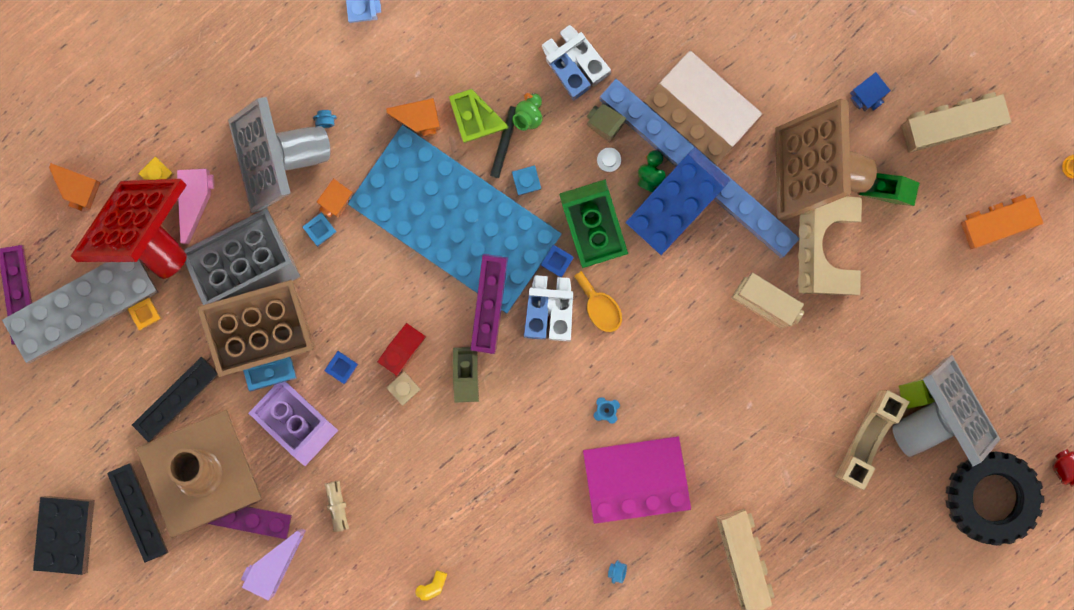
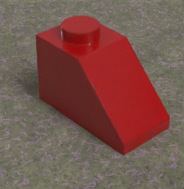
[377,323,426,376]

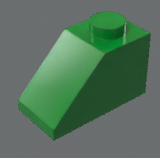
[859,173,920,206]

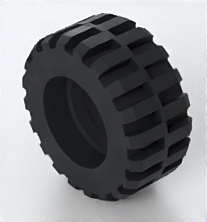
[945,451,1044,546]

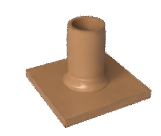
[775,99,877,221]
[136,410,262,538]

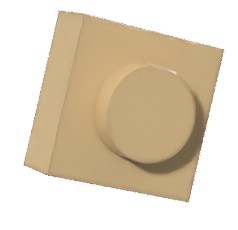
[386,371,421,406]

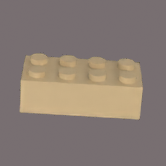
[901,92,1011,153]

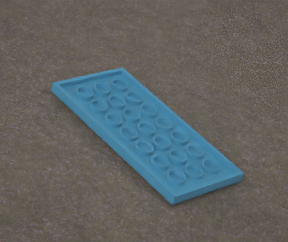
[348,125,562,313]

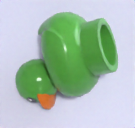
[512,93,543,131]

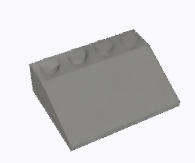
[184,208,301,305]

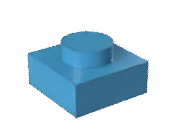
[512,165,541,196]
[303,212,337,247]

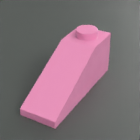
[177,169,214,245]

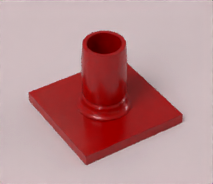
[71,179,187,279]

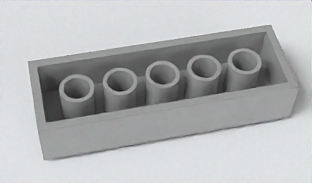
[2,259,158,364]

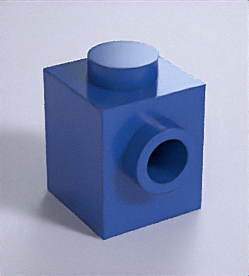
[850,72,891,112]

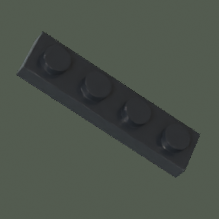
[132,357,218,442]
[107,463,169,563]

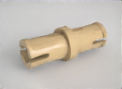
[324,481,349,532]

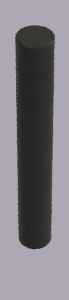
[490,106,516,178]

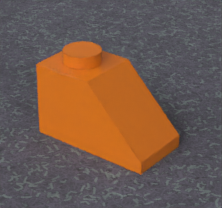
[386,98,441,137]
[49,163,101,211]

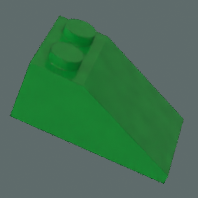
[559,179,628,268]

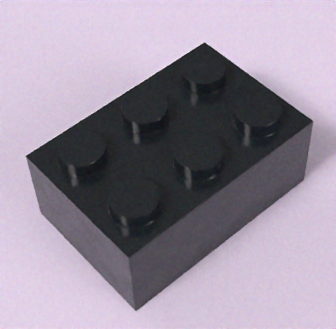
[33,496,95,575]

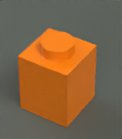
[317,178,354,218]

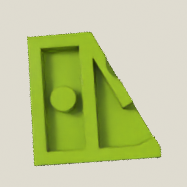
[449,89,508,143]

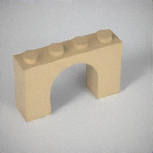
[798,196,862,296]
[732,273,804,329]
[835,390,909,490]

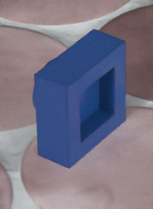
[541,244,574,277]
[324,351,359,384]

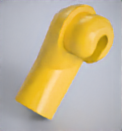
[415,570,447,601]

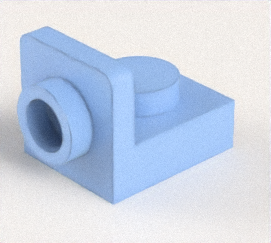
[346,0,381,23]

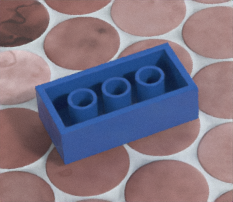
[625,147,731,255]

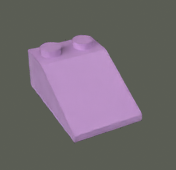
[248,382,338,466]
[241,529,306,601]

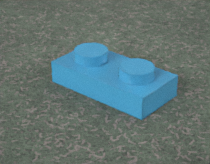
[243,356,297,392]

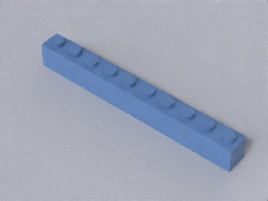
[599,79,799,258]

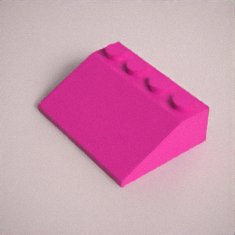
[583,436,691,524]

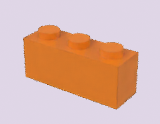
[961,194,1044,250]

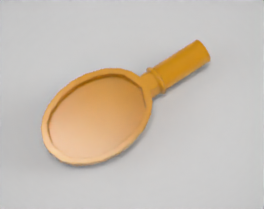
[574,271,622,332]

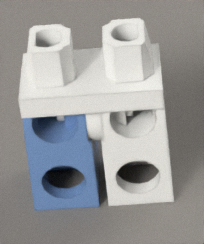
[542,25,611,101]
[524,275,573,342]

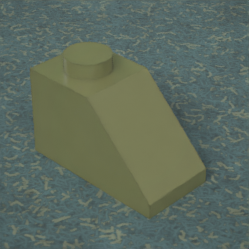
[587,103,626,143]
[453,347,479,403]

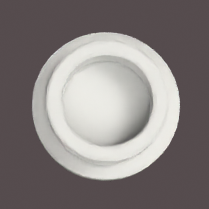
[597,148,621,172]

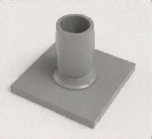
[228,97,330,213]
[892,355,1000,466]

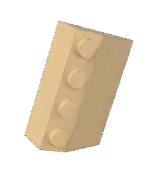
[716,509,775,610]

